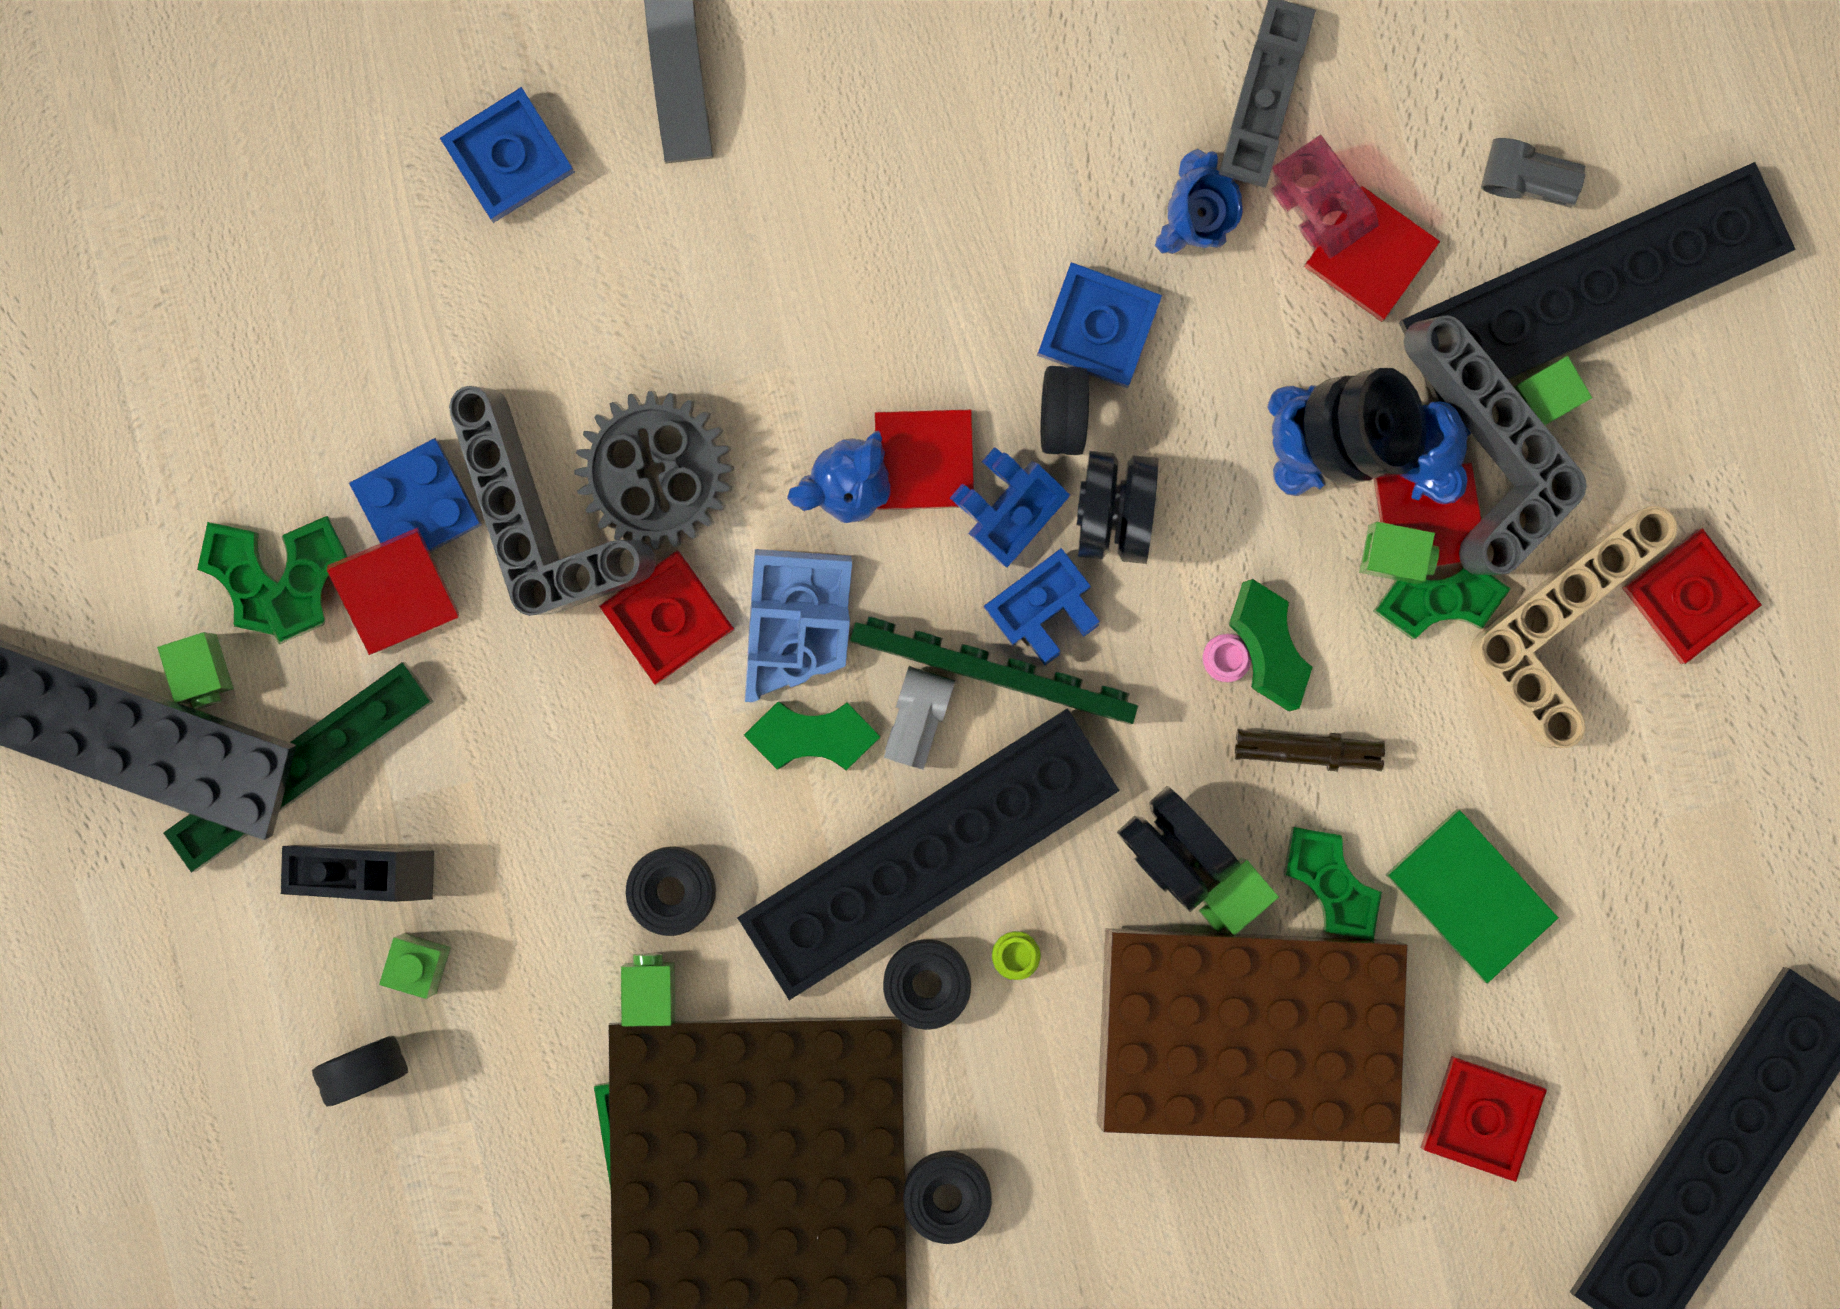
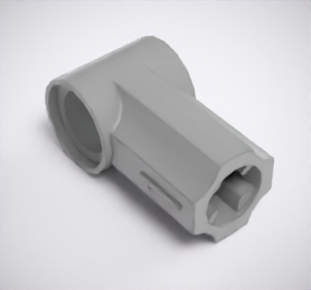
[884,666,955,770]

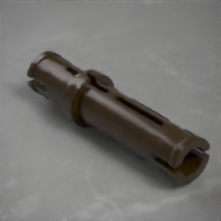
[1235,729,1385,772]

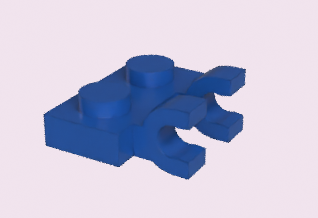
[950,447,1071,568]
[984,548,1100,666]

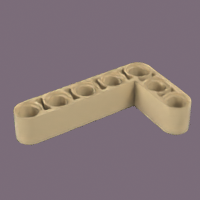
[1470,506,1677,748]

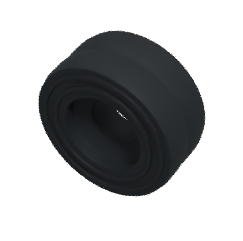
[1040,366,1089,455]
[625,847,716,936]
[883,939,971,1030]
[312,1036,408,1107]
[903,1151,992,1244]

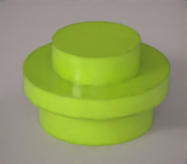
[992,931,1041,980]

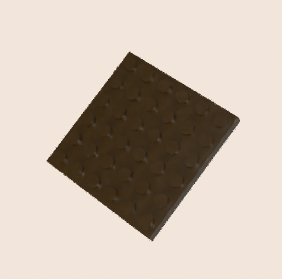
[608,1017,907,1309]

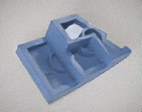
[745,549,852,702]

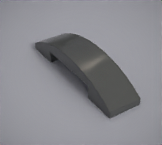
[644,0,713,164]
[1219,0,1316,188]

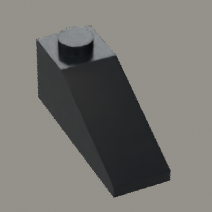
[280,845,434,902]

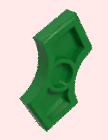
[258,516,348,645]
[197,522,278,635]
[1373,567,1511,640]
[1229,579,1313,712]
[744,701,881,771]
[1284,827,1382,940]

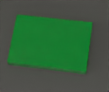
[1385,809,1559,984]

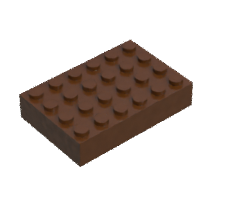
[1097,928,1408,1144]

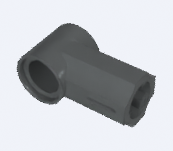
[1481,138,1586,208]

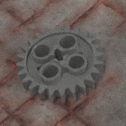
[574,391,734,549]

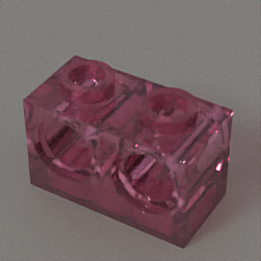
[1271,134,1379,258]

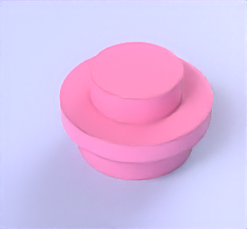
[1202,634,1252,682]

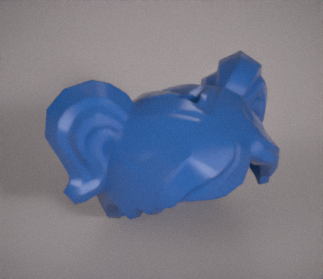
[1155,148,1243,254]
[1267,385,1326,496]
[1400,402,1471,505]
[787,431,891,523]

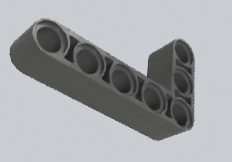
[1404,315,1587,575]
[449,386,656,616]

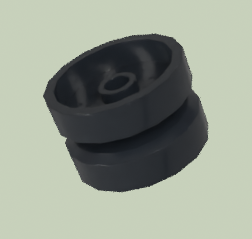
[1303,368,1427,484]
[1076,451,1159,564]
[1117,786,1241,912]

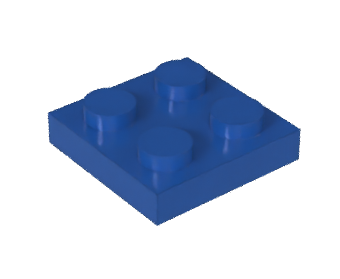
[440,87,575,223]
[1037,262,1162,389]
[349,438,482,552]

